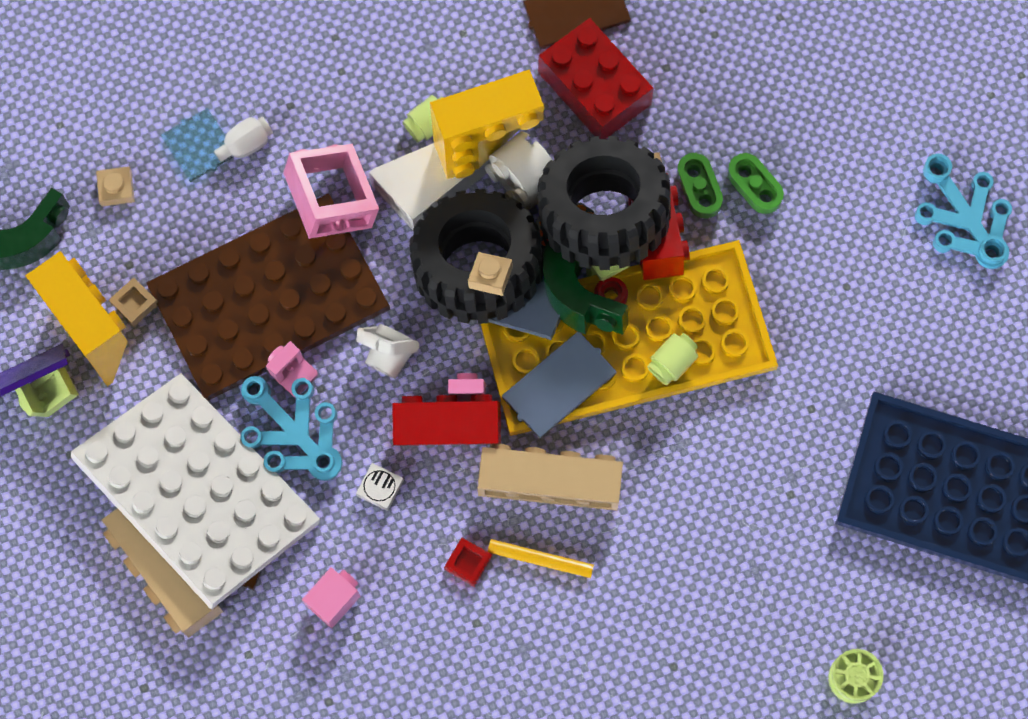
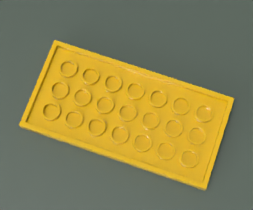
[480,240,778,436]

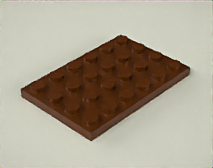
[146,193,390,401]

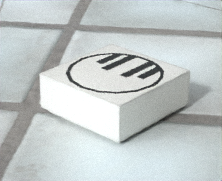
[356,463,404,511]

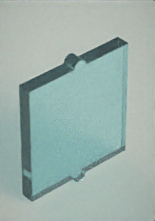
[160,108,234,183]

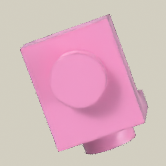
[266,341,318,398]
[448,373,486,402]

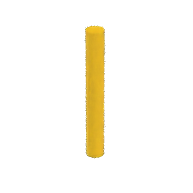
[488,539,594,578]

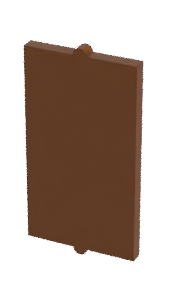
[523,0,631,50]

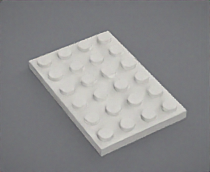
[71,373,320,610]

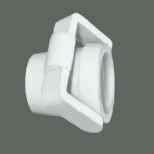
[356,324,419,379]

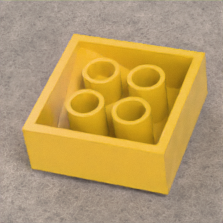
[430,69,544,179]
[25,251,128,386]

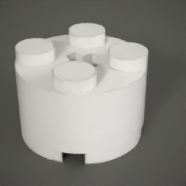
[484,131,553,210]

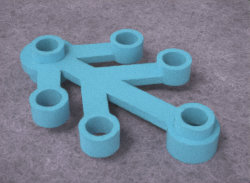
[915,154,1012,269]
[240,376,342,481]

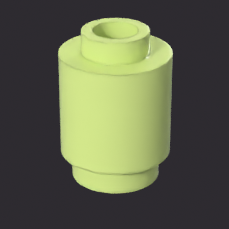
[402,95,443,143]
[647,333,699,385]

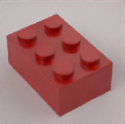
[538,18,654,139]

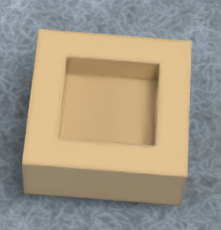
[96,166,135,207]
[468,252,513,296]
[109,277,158,327]

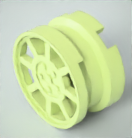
[828,649,884,704]

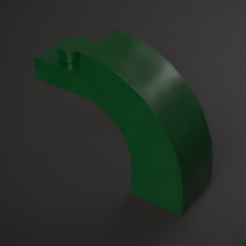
[0,188,70,270]
[543,242,629,335]

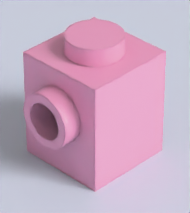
[302,567,361,629]

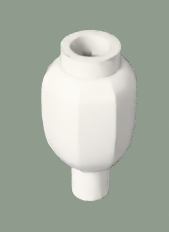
[214,116,273,162]

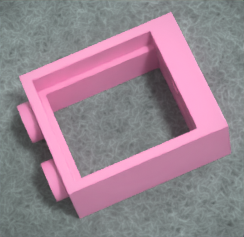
[283,144,379,239]

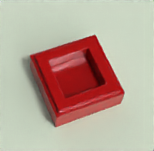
[444,537,492,587]

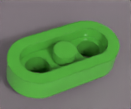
[677,153,723,219]
[727,153,784,214]

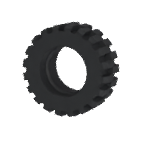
[537,136,671,270]
[409,189,543,324]

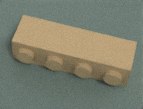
[477,444,623,511]
[101,508,223,638]

